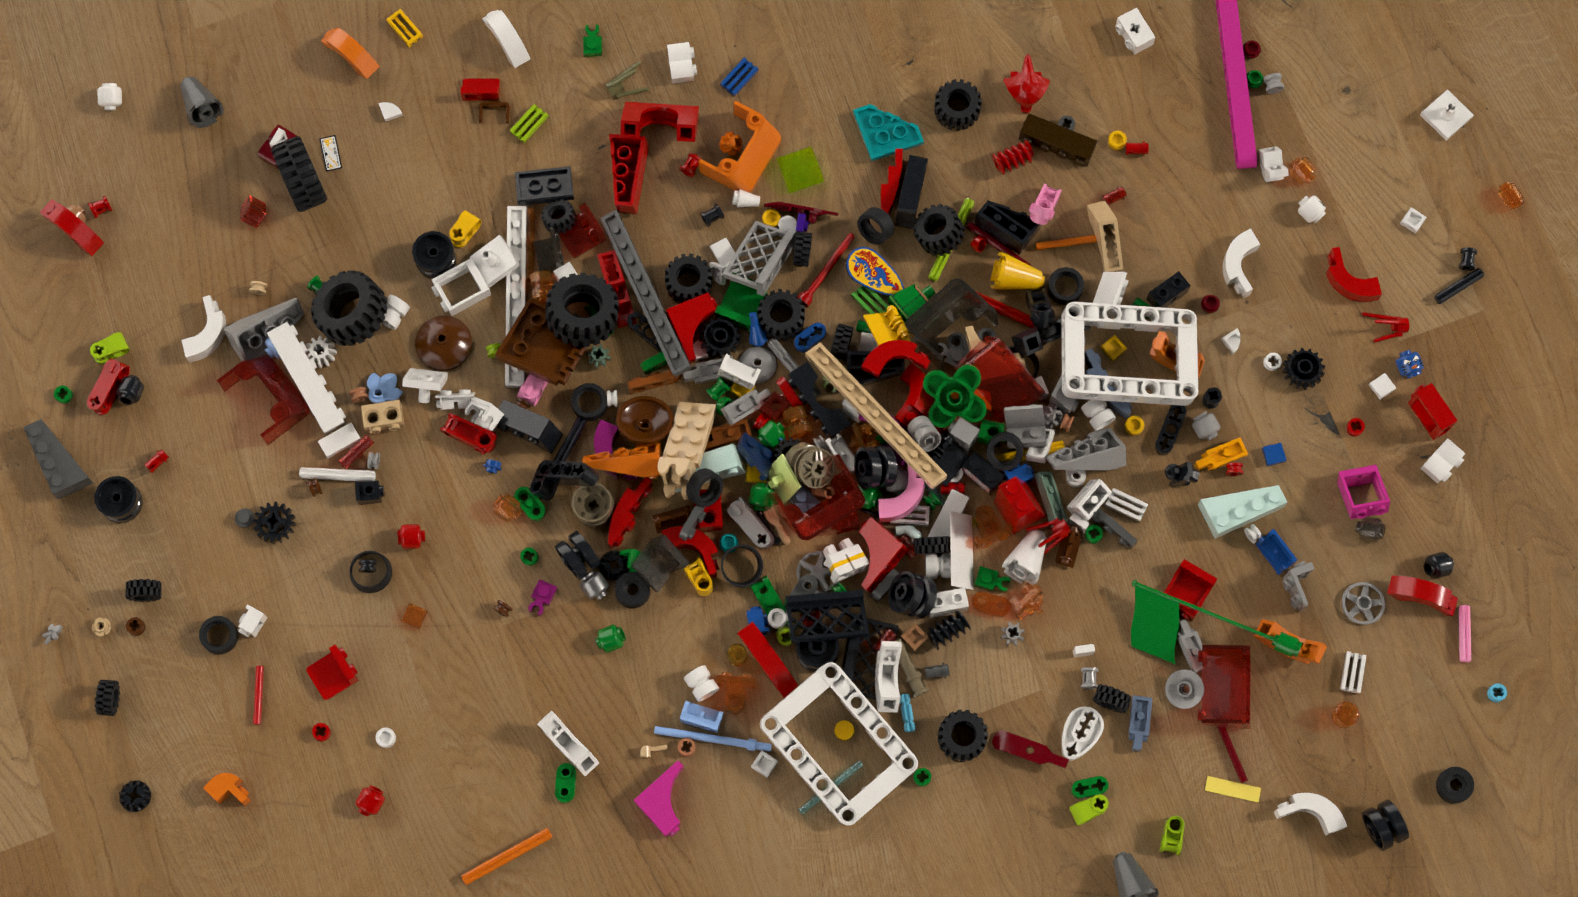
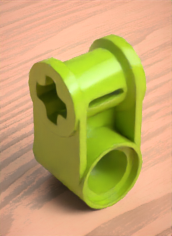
[90,332,130,364]
[1069,794,1109,826]
[1159,816,1185,856]

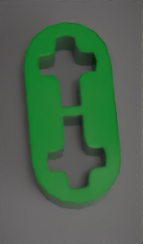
[640,352,668,374]
[1071,776,1109,799]

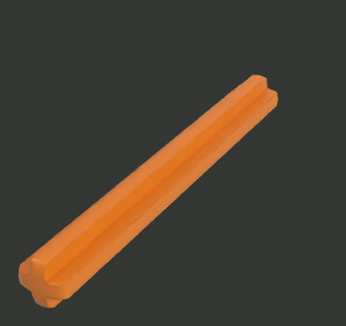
[461,828,552,885]

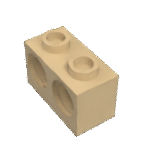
[361,400,405,434]

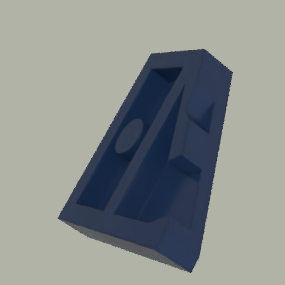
[736,432,774,481]

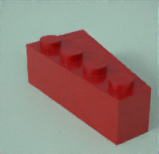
[609,134,649,215]

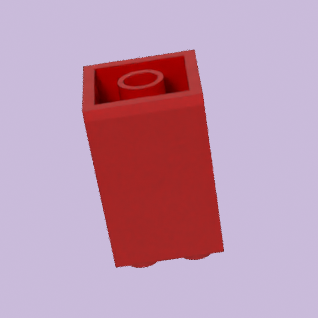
[994,476,1047,535]

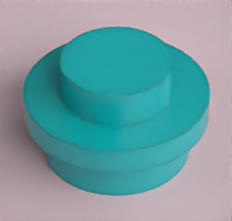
[719,534,739,553]

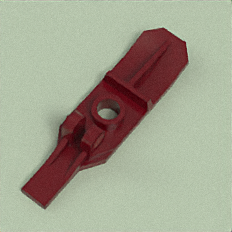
[764,202,839,224]
[992,730,1069,769]

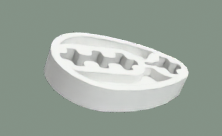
[1061,706,1104,761]

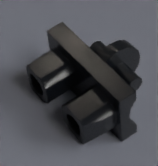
[1165,462,1200,487]

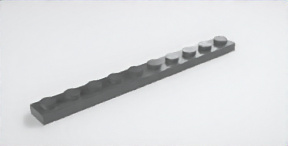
[600,210,692,377]

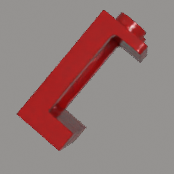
[1164,559,1218,621]

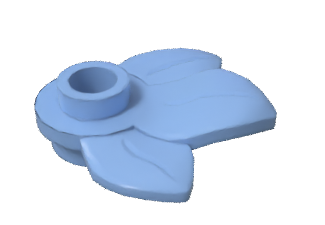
[367,373,403,404]

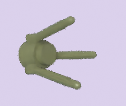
[605,62,649,99]

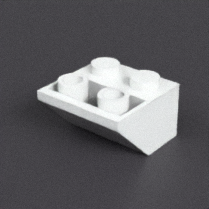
[1093,272,1129,319]

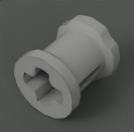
[1081,667,1099,690]

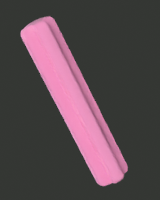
[1459,605,1471,663]

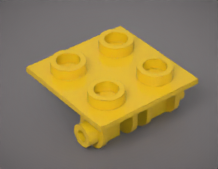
[863,305,911,346]

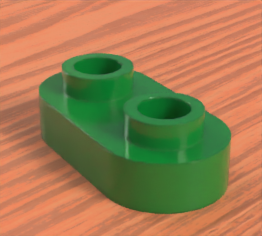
[514,487,546,521]
[555,763,577,803]

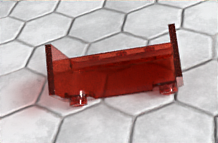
[217,356,310,445]
[768,454,865,540]

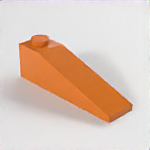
[582,441,662,478]

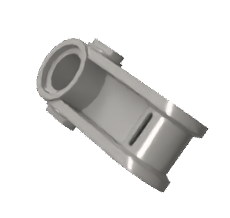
[726,497,774,549]

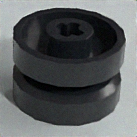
[412,231,456,278]
[854,445,897,490]
[94,476,143,523]
[554,530,601,580]
[888,571,937,619]
[796,625,839,672]
[1362,799,1409,851]

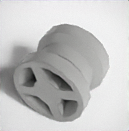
[1263,73,1285,94]

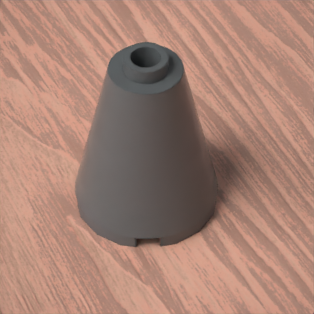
[180,77,224,128]
[1113,852,1159,897]

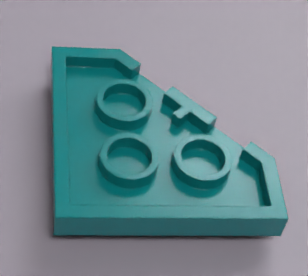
[853,104,924,162]

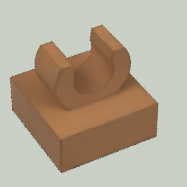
[901,623,929,652]

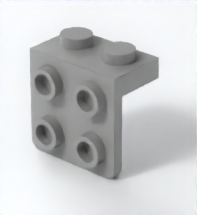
[1282,561,1315,613]

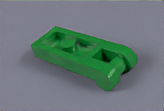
[750,576,788,632]

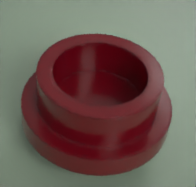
[1243,40,1261,59]
[1201,295,1220,313]

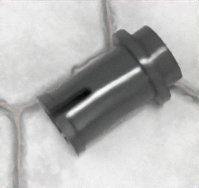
[925,663,950,679]

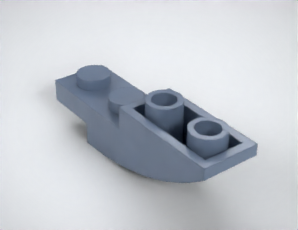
[1084,348,1132,419]

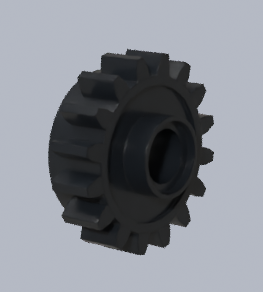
[699,317,741,358]
[1282,348,1325,390]

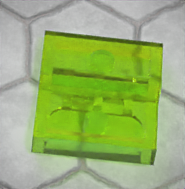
[776,146,824,194]

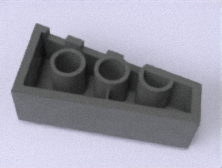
[23,419,94,500]

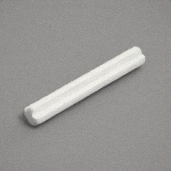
[299,467,376,482]

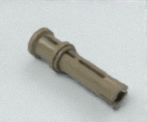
[896,638,929,698]

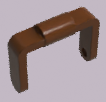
[479,101,510,123]

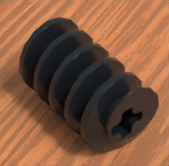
[927,611,971,650]

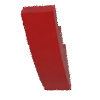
[880,149,903,215]
[597,250,637,328]
[737,622,799,698]

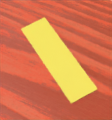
[1205,776,1261,803]

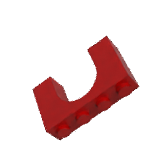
[620,102,699,142]

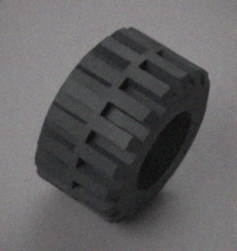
[934,79,982,131]
[913,204,965,256]
[665,253,713,303]
[757,289,805,341]
[938,709,988,762]

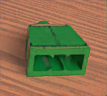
[888,284,936,330]

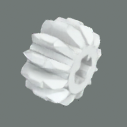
[305,335,337,369]

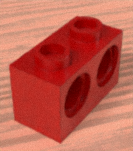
[694,489,723,532]

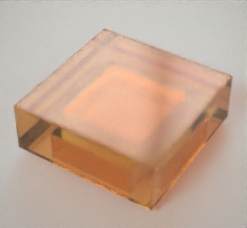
[401,603,428,629]

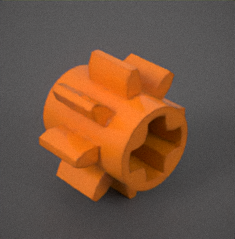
[719,132,742,156]

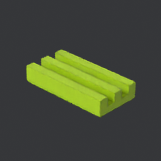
[510,104,549,144]

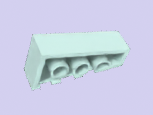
[675,444,747,493]
[1198,485,1287,539]

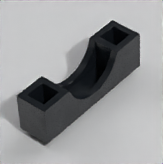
[1011,311,1091,356]
[787,361,851,438]

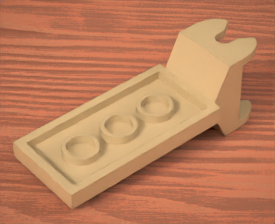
[658,402,717,500]

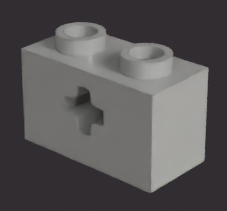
[947,418,980,455]

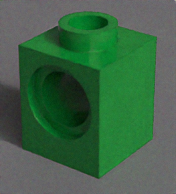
[977,419,1007,447]

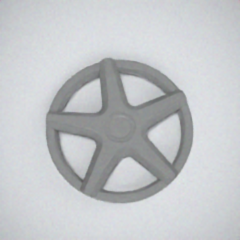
[797,551,837,594]
[1341,582,1385,625]

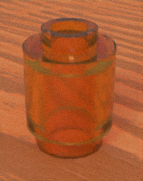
[1498,181,1525,210]

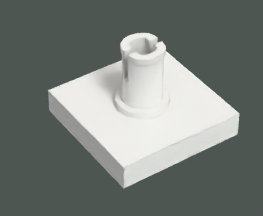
[1420,89,1474,141]
[470,235,520,287]
[402,368,448,403]

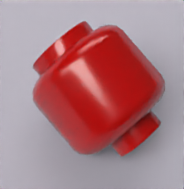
[397,524,425,549]
[355,785,385,816]

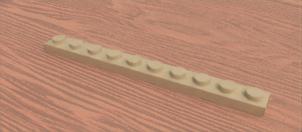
[805,343,947,489]

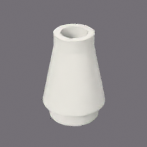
[732,189,760,207]

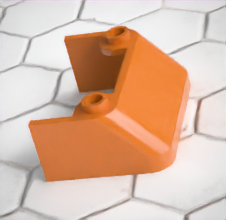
[699,101,781,193]

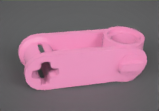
[1029,183,1062,225]
[517,374,548,406]

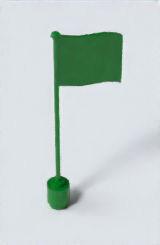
[1131,580,1303,664]

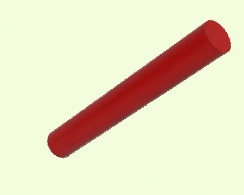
[253,666,264,725]

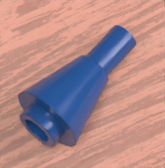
[749,312,768,347]

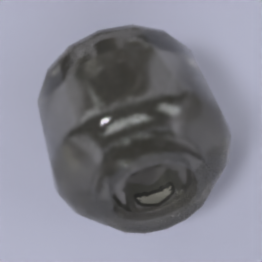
[1356,516,1386,543]

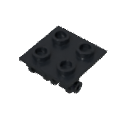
[926,433,969,487]

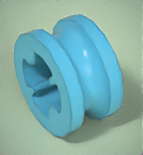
[1487,683,1507,702]

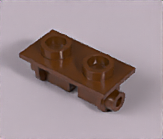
[652,505,692,534]
[1055,526,1083,568]

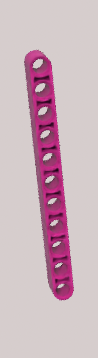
[1215,0,1257,169]

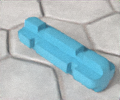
[900,694,915,732]

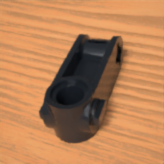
[1026,288,1055,328]

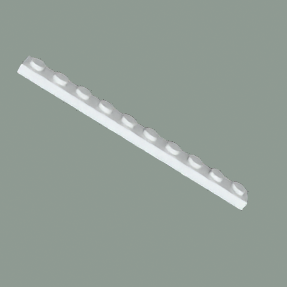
[505,206,527,388]

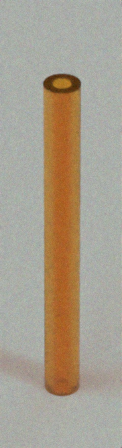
[526,208,535,281]

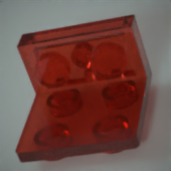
[559,203,606,259]

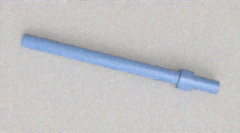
[654,726,772,752]

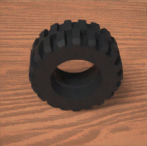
[271,136,327,212]
[311,270,387,346]
[545,273,619,347]

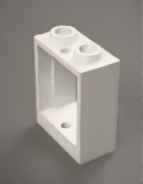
[431,258,491,316]

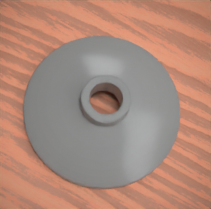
[739,347,777,383]
[1165,669,1204,709]

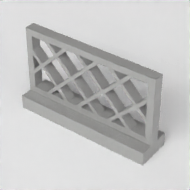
[722,221,796,296]

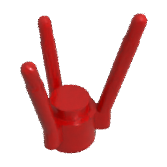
[1361,312,1409,342]
[1026,518,1071,555]

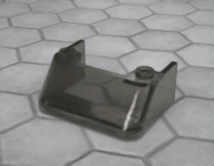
[906,279,999,372]

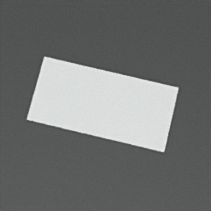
[950,511,974,590]

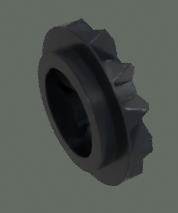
[599,550,629,581]
[119,780,151,812]

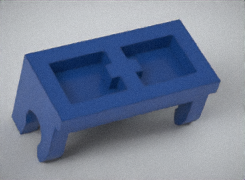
[1255,529,1298,575]

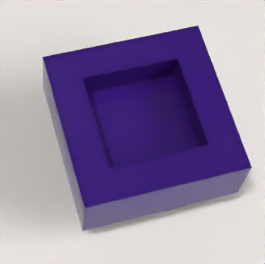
[796,213,809,235]

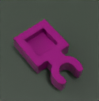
[528,579,557,616]

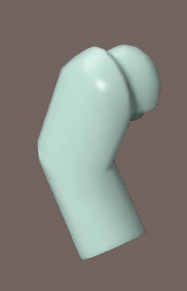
[895,525,922,544]

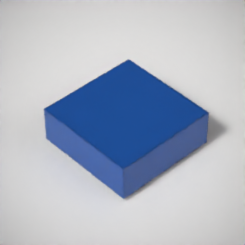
[1262,443,1287,467]

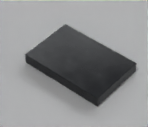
[515,166,574,206]

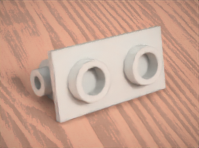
[435,389,476,410]

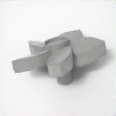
[42,624,62,645]

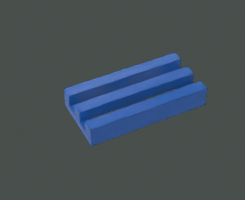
[720,57,759,97]

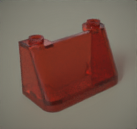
[954,336,1045,424]
[1198,645,1251,729]

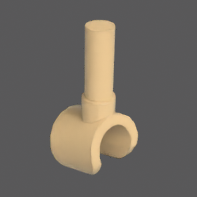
[640,745,668,758]

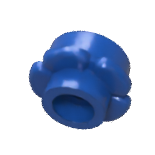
[483,459,502,474]

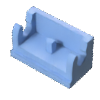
[680,701,724,733]

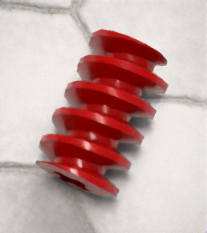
[991,140,1033,175]

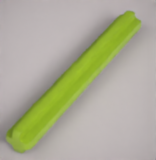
[928,198,974,282]

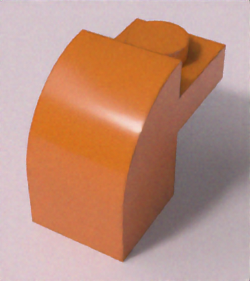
[203,773,251,806]

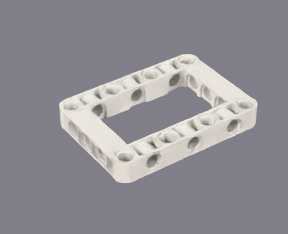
[1061,302,1198,406]
[760,662,918,826]

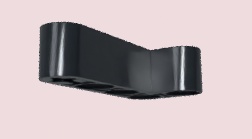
[895,155,928,229]
[530,460,599,502]

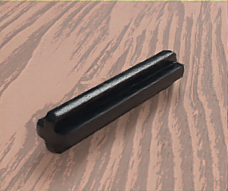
[1434,268,1484,304]
[553,417,587,461]

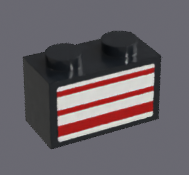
[962,452,1004,496]

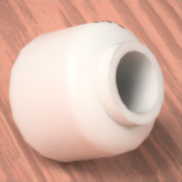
[97,83,122,111]
[1298,195,1326,223]

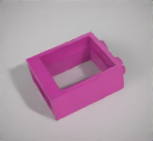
[1337,465,1390,519]

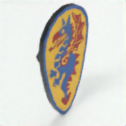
[846,247,904,296]

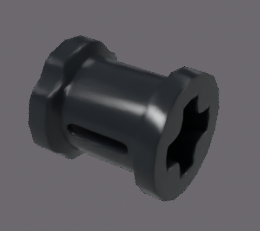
[700,203,725,227]
[1459,247,1477,271]
[1202,387,1222,409]

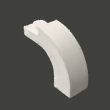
[482,10,531,68]
[1223,229,1260,298]
[181,295,226,363]
[875,641,902,713]
[537,711,599,776]
[1274,793,1347,836]

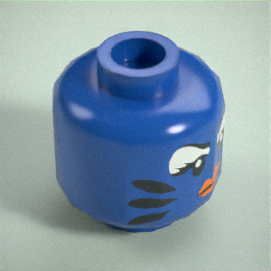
[1395,349,1424,379]

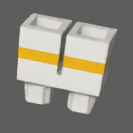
[823,538,870,584]

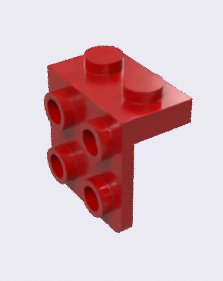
[306,644,359,700]

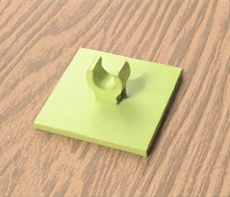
[768,454,801,504]

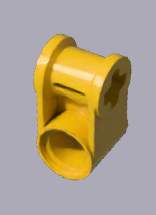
[449,210,482,248]
[682,557,713,596]

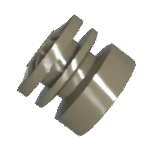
[785,442,835,489]
[571,483,616,528]

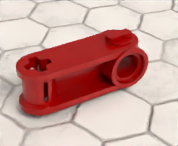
[87,359,130,415]
[440,413,497,455]

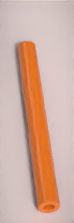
[1035,235,1097,250]

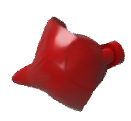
[1003,54,1050,114]

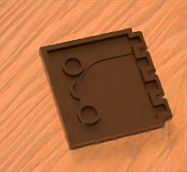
[495,298,587,386]

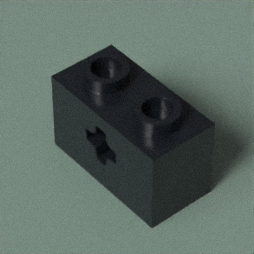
[1147,271,1191,308]

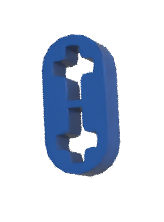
[794,323,826,353]

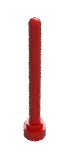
[797,233,855,308]

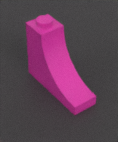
[634,760,684,838]

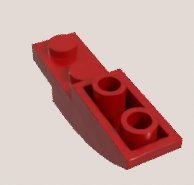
[608,477,653,550]

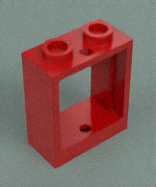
[1408,383,1458,441]

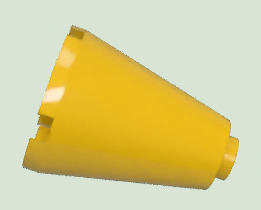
[991,252,1045,290]

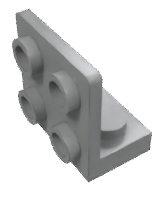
[1004,404,1046,449]

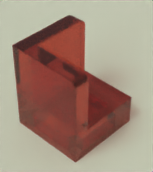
[240,195,266,229]

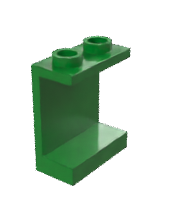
[715,272,768,331]

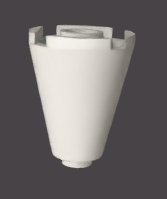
[1002,530,1047,585]

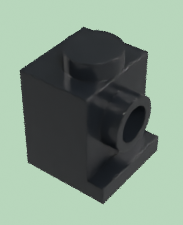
[355,481,385,505]

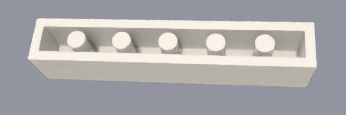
[267,322,346,434]

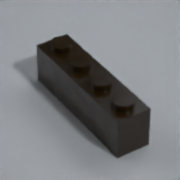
[1019,113,1098,167]

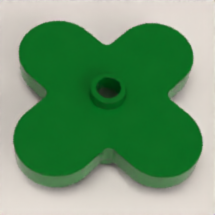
[923,364,986,428]

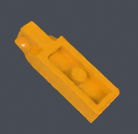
[1194,437,1248,471]

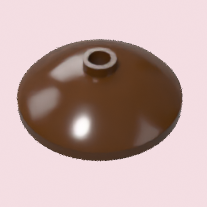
[415,316,472,371]
[616,396,674,444]

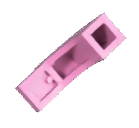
[878,465,925,522]

